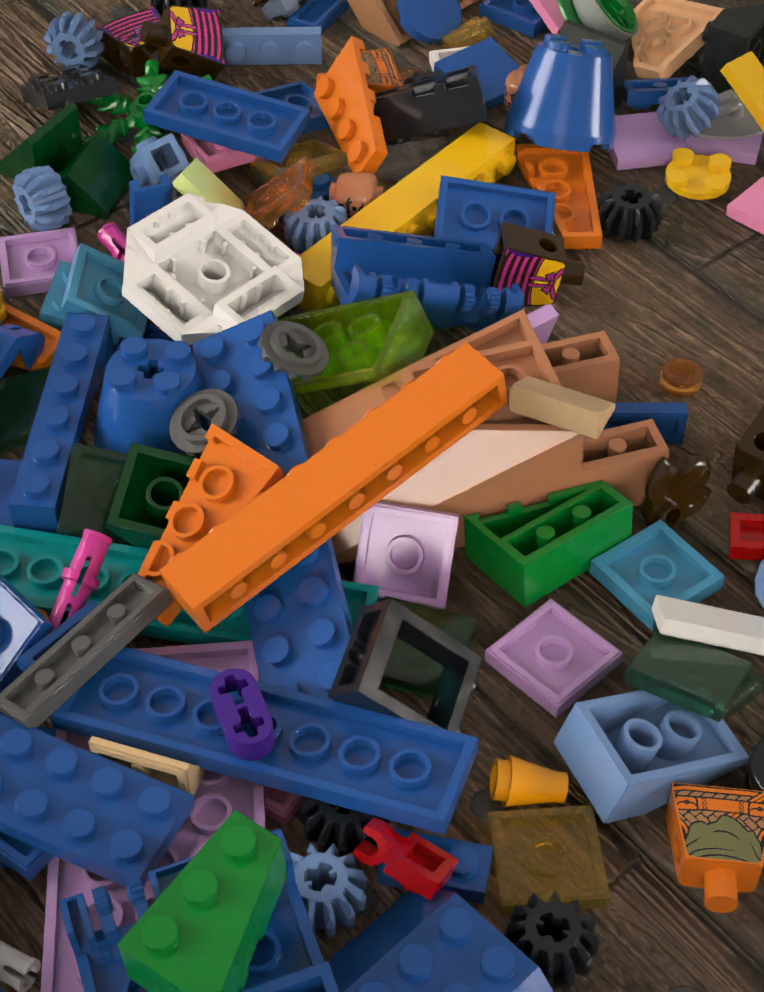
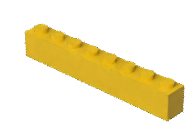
[297,122,516,318]

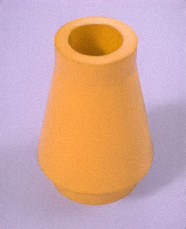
[489,755,569,807]

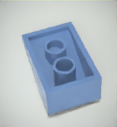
[553,680,750,824]

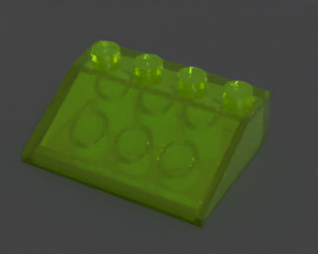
[277,290,434,394]

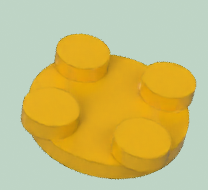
[665,147,732,200]

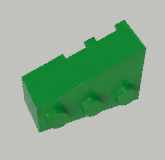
[464,480,633,607]
[117,810,287,992]

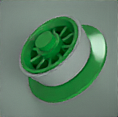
[557,0,638,41]

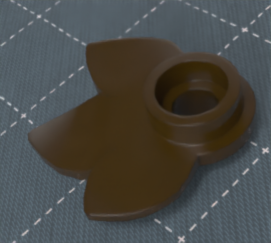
[642,454,712,529]

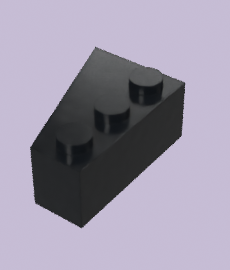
[373,65,489,146]

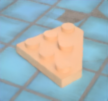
[631,0,724,79]

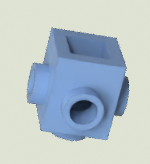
[129,133,189,187]

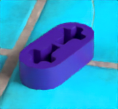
[210,668,275,761]

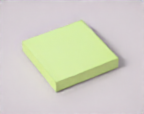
[172,157,252,215]

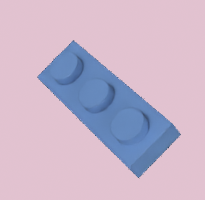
[222,27,322,65]

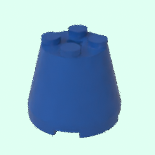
[504,33,616,152]
[93,336,209,484]

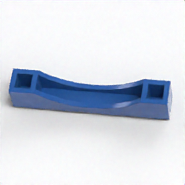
[8,312,114,535]

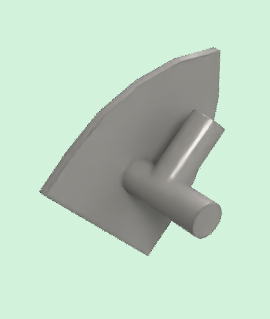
[692,89,764,140]

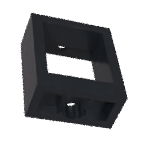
[328,599,482,733]

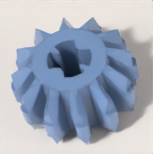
[43,10,106,68]
[656,75,722,141]
[12,165,72,232]
[283,195,348,254]
[290,843,367,940]

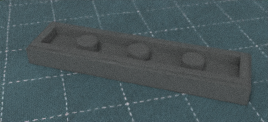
[0,573,173,729]

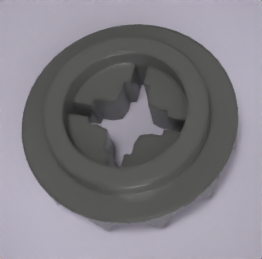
[257,321,329,382]
[169,389,242,457]

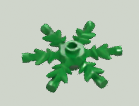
[83,60,213,153]

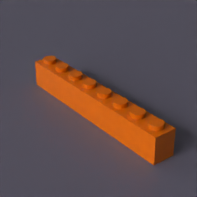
[159,342,508,633]

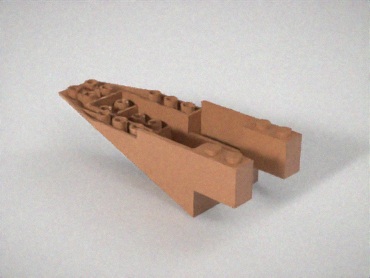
[303,309,669,564]

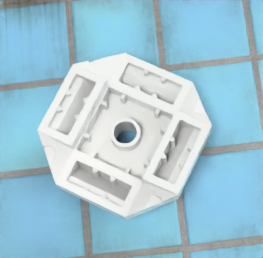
[122,193,305,345]

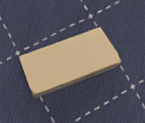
[509,376,616,439]
[89,736,205,797]

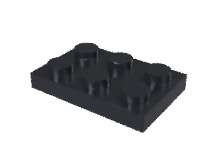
[19,64,118,111]

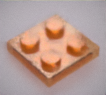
[242,156,315,231]

